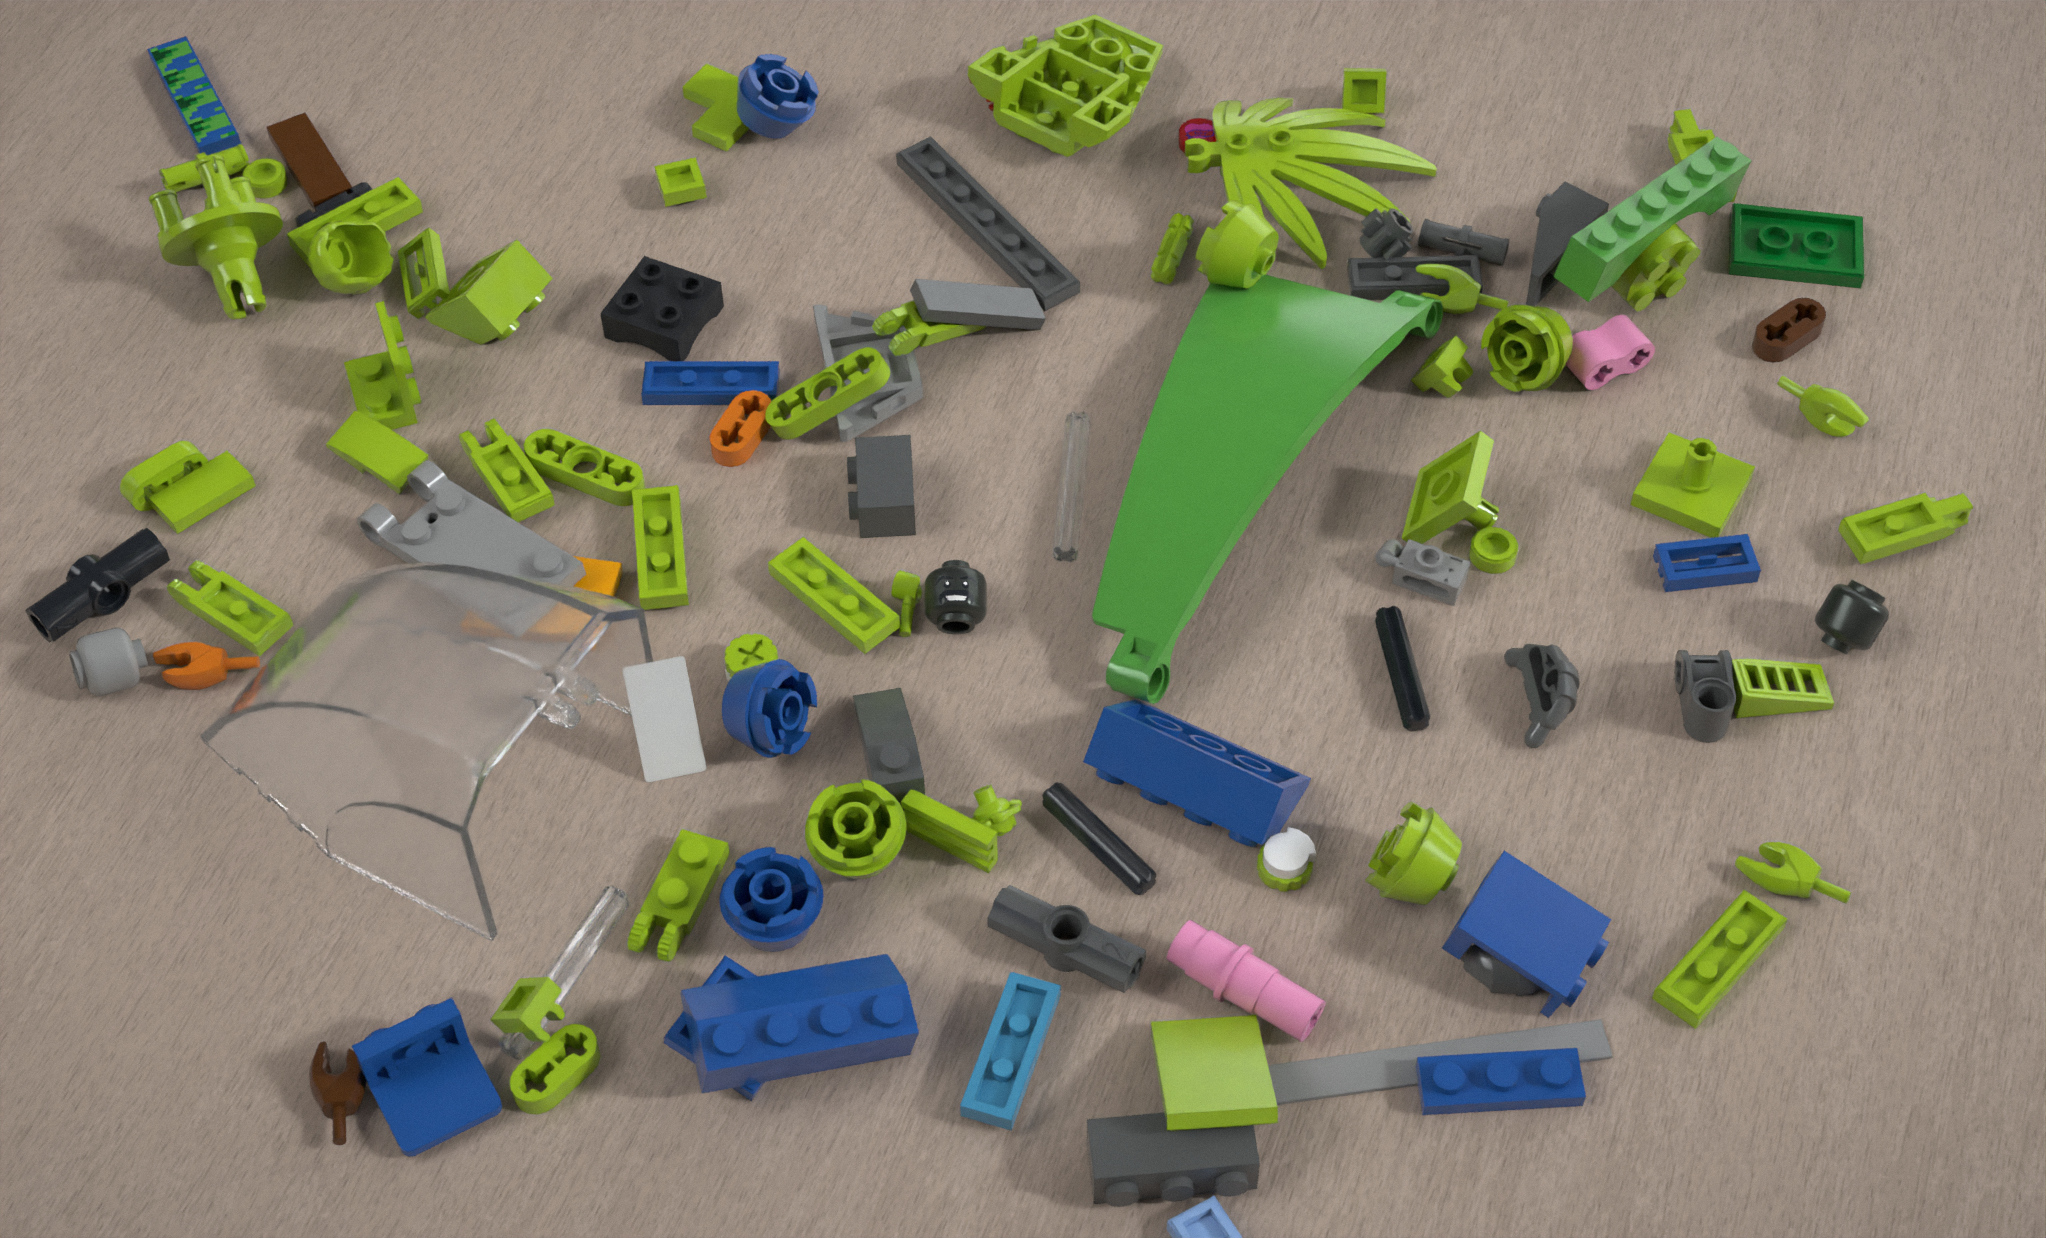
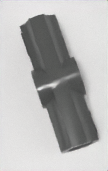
[987,885,1146,993]

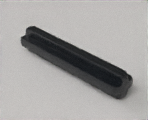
[1375,606,1431,732]
[1042,782,1156,896]

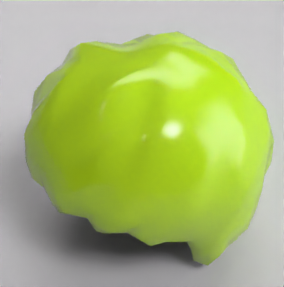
[308,221,394,295]

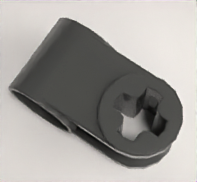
[1674,650,1736,743]

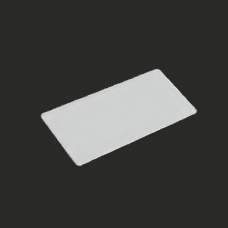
[623,656,706,782]

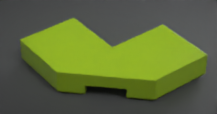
[682,63,749,152]

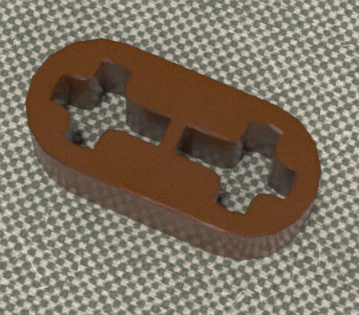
[1752,298,1826,363]

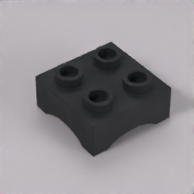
[600,256,724,361]

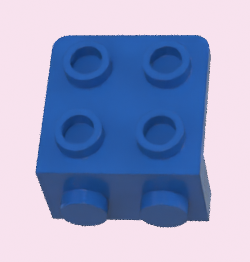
[352,998,502,1157]

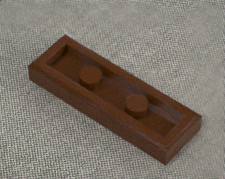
[266,113,352,211]

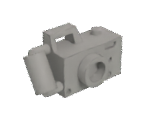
[1375,539,1471,606]

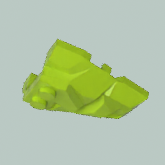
[967,14,1163,157]

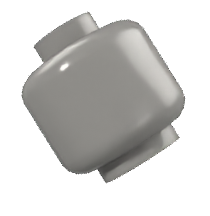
[69,628,147,696]

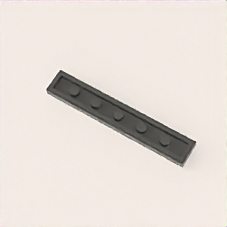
[896,136,1080,311]

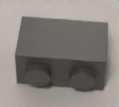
[847,435,916,538]

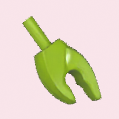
[1416,264,1509,314]
[1777,376,1869,437]
[1735,842,1852,904]

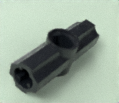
[25,528,170,643]

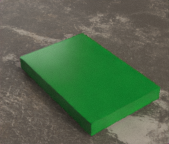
[1729,203,1864,289]

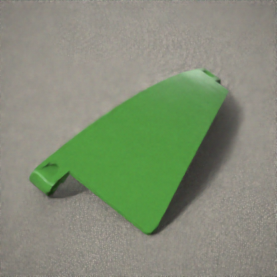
[1092,275,1443,704]

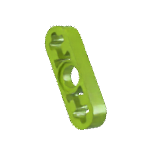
[765,347,890,440]
[524,429,645,506]

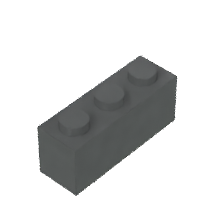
[1087,1112,1260,1207]

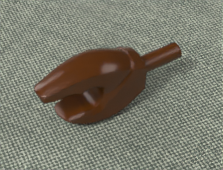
[309,1041,366,1145]

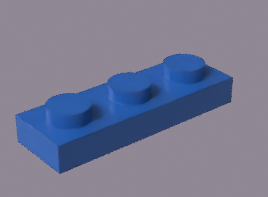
[1415,1048,1586,1115]

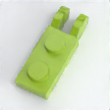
[872,301,986,356]
[458,419,555,522]
[166,560,294,657]
[627,829,730,962]

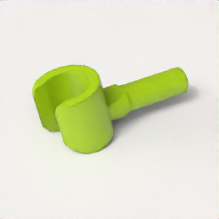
[891,570,923,637]

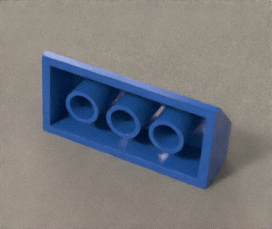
[1083,699,1311,847]
[680,954,919,1094]

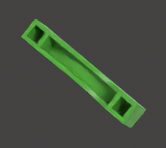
[1553,136,1752,302]

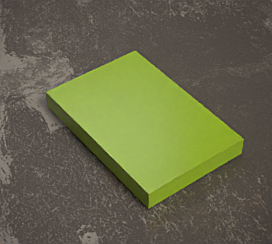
[1151,1015,1278,1131]

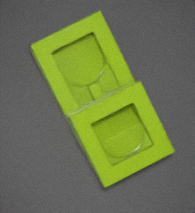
[326,411,429,495]

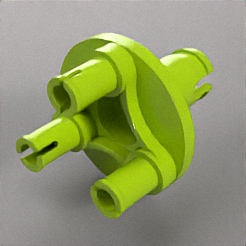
[148,155,283,319]

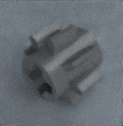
[1359,208,1413,260]

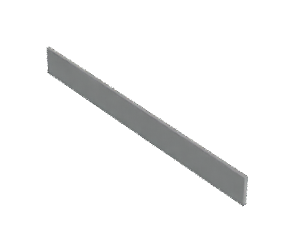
[1268,1019,1613,1105]

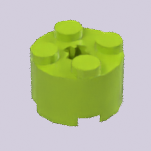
[1611,223,1701,312]

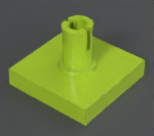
[1402,430,1499,544]
[1630,432,1755,538]

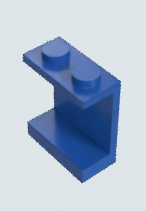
[1442,850,1612,1018]

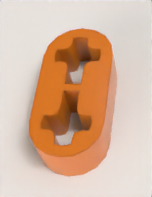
[710,390,771,467]

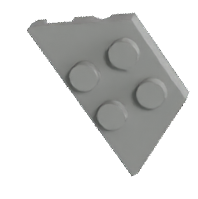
[813,304,923,442]

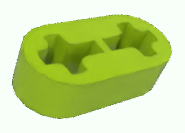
[120,441,208,511]
[510,1024,601,1115]

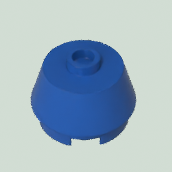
[737,54,818,139]
[722,659,817,758]
[719,847,824,952]

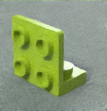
[344,301,422,430]

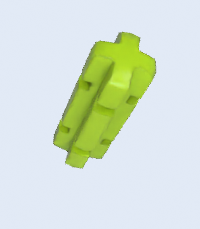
[1151,213,1194,285]

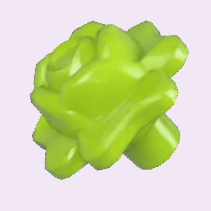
[971,785,1022,836]

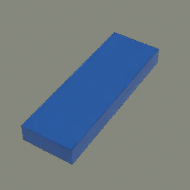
[641,361,780,405]

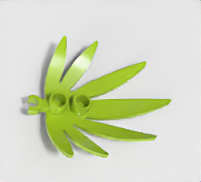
[1185,98,1437,269]

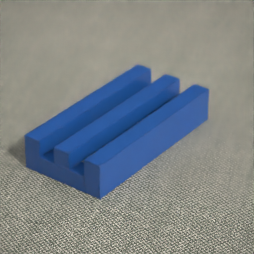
[1653,534,1761,592]

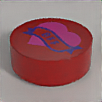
[1178,118,1217,153]

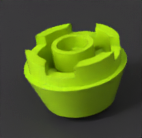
[1195,200,1279,289]
[1481,305,1573,392]
[805,779,907,879]
[1365,802,1462,905]

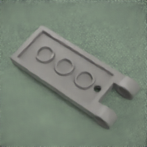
[357,460,586,635]

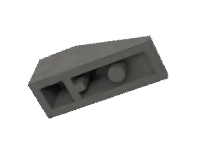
[1526,182,1609,306]
[853,688,925,811]

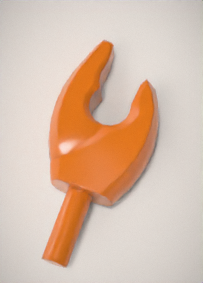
[153,642,260,690]

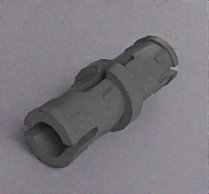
[1418,219,1510,266]

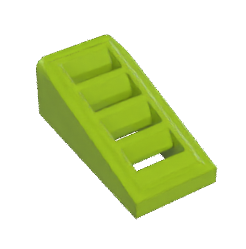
[1732,659,1834,718]

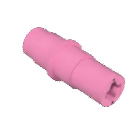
[1167,920,1326,1042]

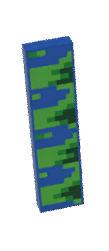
[147,36,241,156]

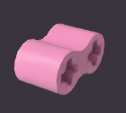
[1565,314,1655,390]

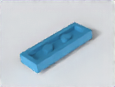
[960,972,1061,1131]

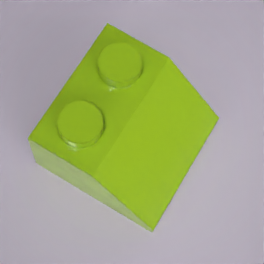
[425,239,553,345]

